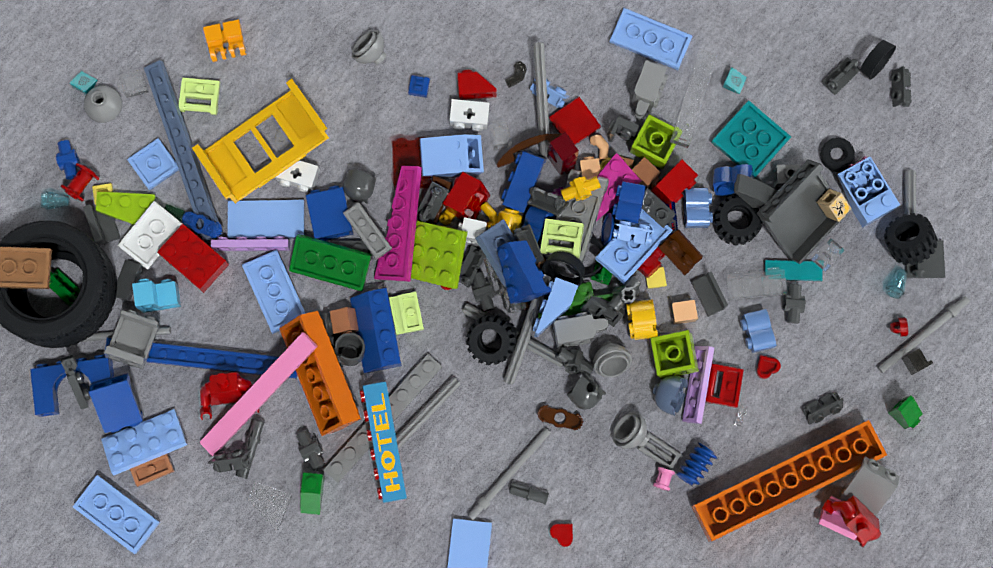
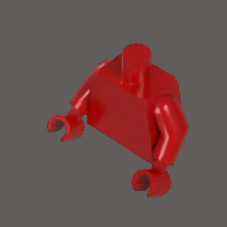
[200,372,260,420]
[821,495,881,547]

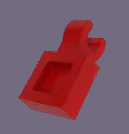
[637,246,665,278]

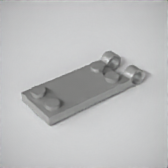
[544,169,609,265]

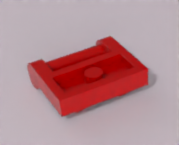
[705,364,744,408]

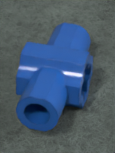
[56,140,80,180]

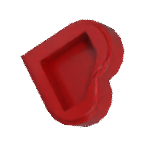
[756,355,781,379]
[550,524,573,547]

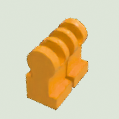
[203,19,246,62]

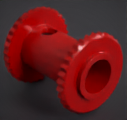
[61,163,99,202]

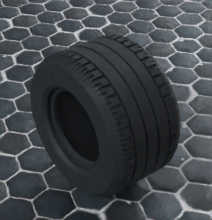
[0,220,117,348]

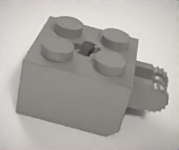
[631,60,668,120]
[552,312,609,349]

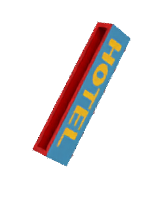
[360,382,407,503]

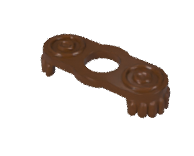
[537,405,583,431]

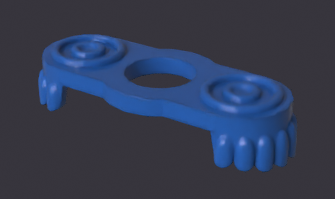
[182,211,222,238]

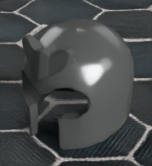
[343,169,377,204]
[334,333,365,367]
[566,373,606,410]

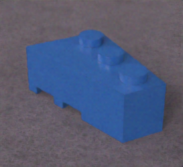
[501,150,547,213]
[497,240,552,304]

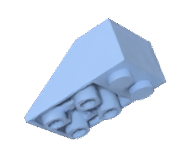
[420,135,484,177]
[838,156,900,228]
[532,278,578,337]

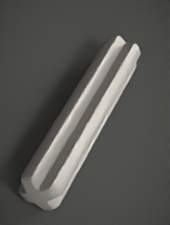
[904,170,916,215]

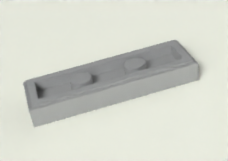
[343,202,392,260]

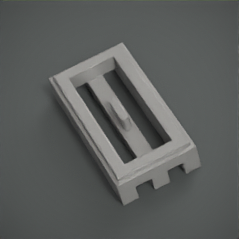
[638,433,681,470]

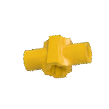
[561,176,601,202]

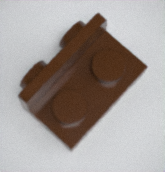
[659,229,703,276]

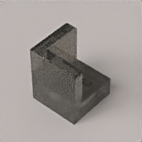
[902,348,933,375]

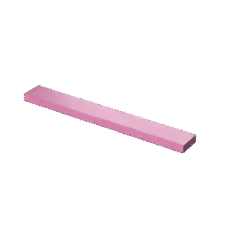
[199,332,318,456]

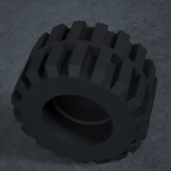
[713,194,763,246]
[884,213,938,265]
[466,314,518,365]

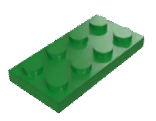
[289,234,372,292]

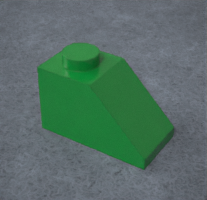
[888,395,923,429]
[300,472,325,515]

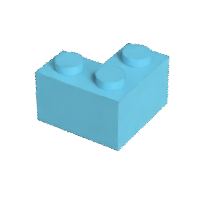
[132,279,181,313]

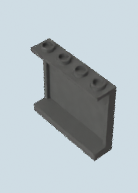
[757,159,847,264]

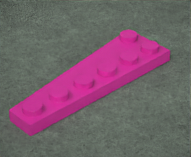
[593,153,641,221]
[374,166,422,282]

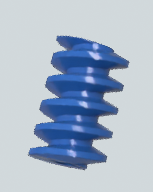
[676,443,717,486]

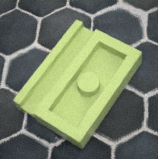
[389,292,424,335]

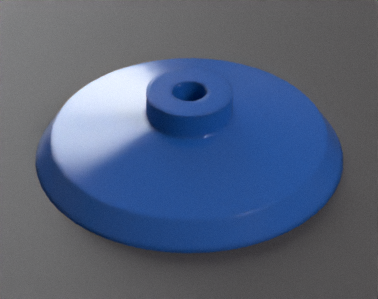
[601,213,616,246]

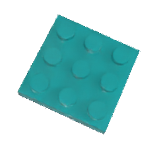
[711,100,791,179]

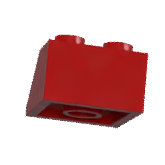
[651,159,698,205]
[443,172,491,221]

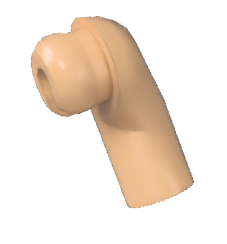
[590,134,609,161]

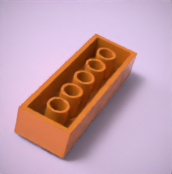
[279,311,361,436]

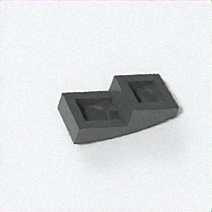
[580,296,625,327]

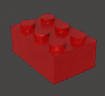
[157,224,229,293]

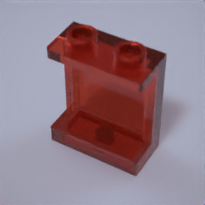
[392,137,432,190]

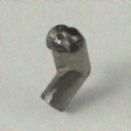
[505,61,527,88]

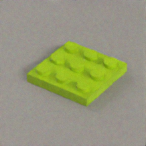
[411,221,468,289]

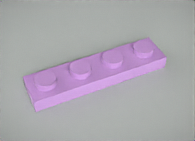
[211,236,290,251]
[682,346,714,424]

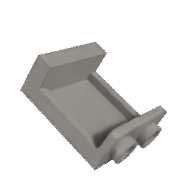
[104,310,159,370]
[839,457,900,516]

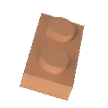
[130,453,175,487]

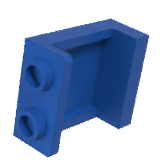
[306,186,354,241]
[89,373,143,433]

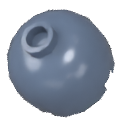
[653,375,688,416]

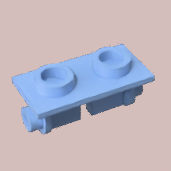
[530,79,570,108]
[613,220,654,245]

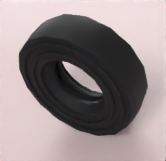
[820,137,855,172]

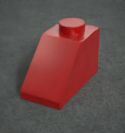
[457,70,497,100]

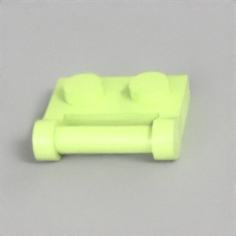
[178,78,220,115]
[540,219,584,259]

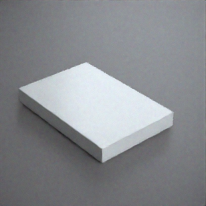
[118,201,183,270]

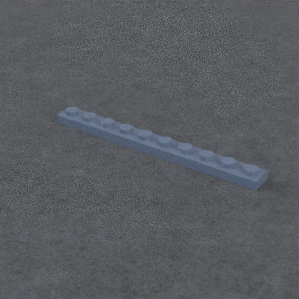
[144,60,223,241]

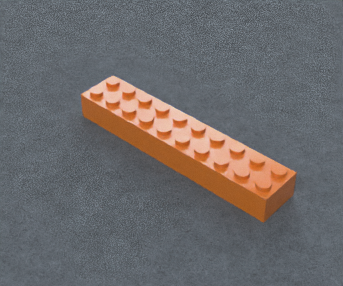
[691,420,887,542]

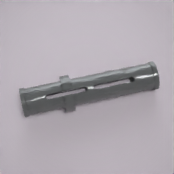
[235,419,264,479]

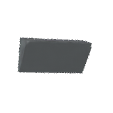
[116,260,143,302]

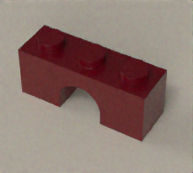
[547,132,579,175]

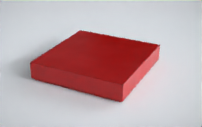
[549,97,601,145]

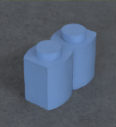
[683,188,713,228]
[740,309,777,353]

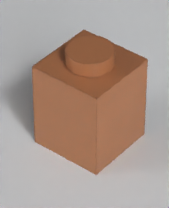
[632,157,661,190]
[330,307,359,335]

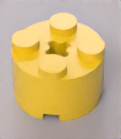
[626,299,658,340]

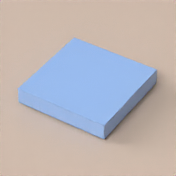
[127,138,179,191]

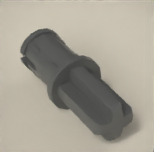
[509,483,549,505]

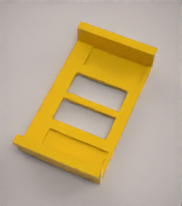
[192,79,329,203]

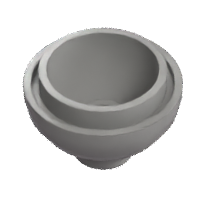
[352,30,386,65]
[84,85,122,123]
[593,342,632,377]
[613,412,649,449]

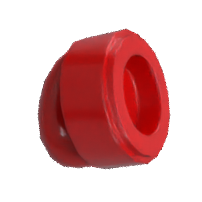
[890,317,908,337]

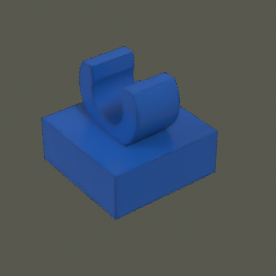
[408,75,430,98]

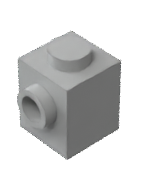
[774,165,800,188]

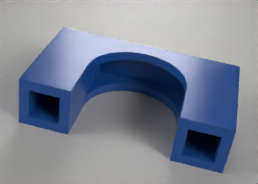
[30,355,114,417]

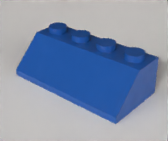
[350,288,402,373]

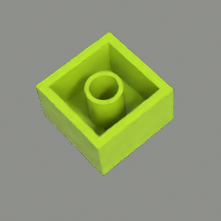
[630,114,683,170]
[651,330,699,379]

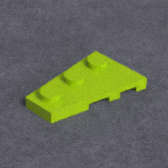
[96,192,156,226]

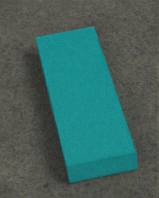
[764,260,823,282]

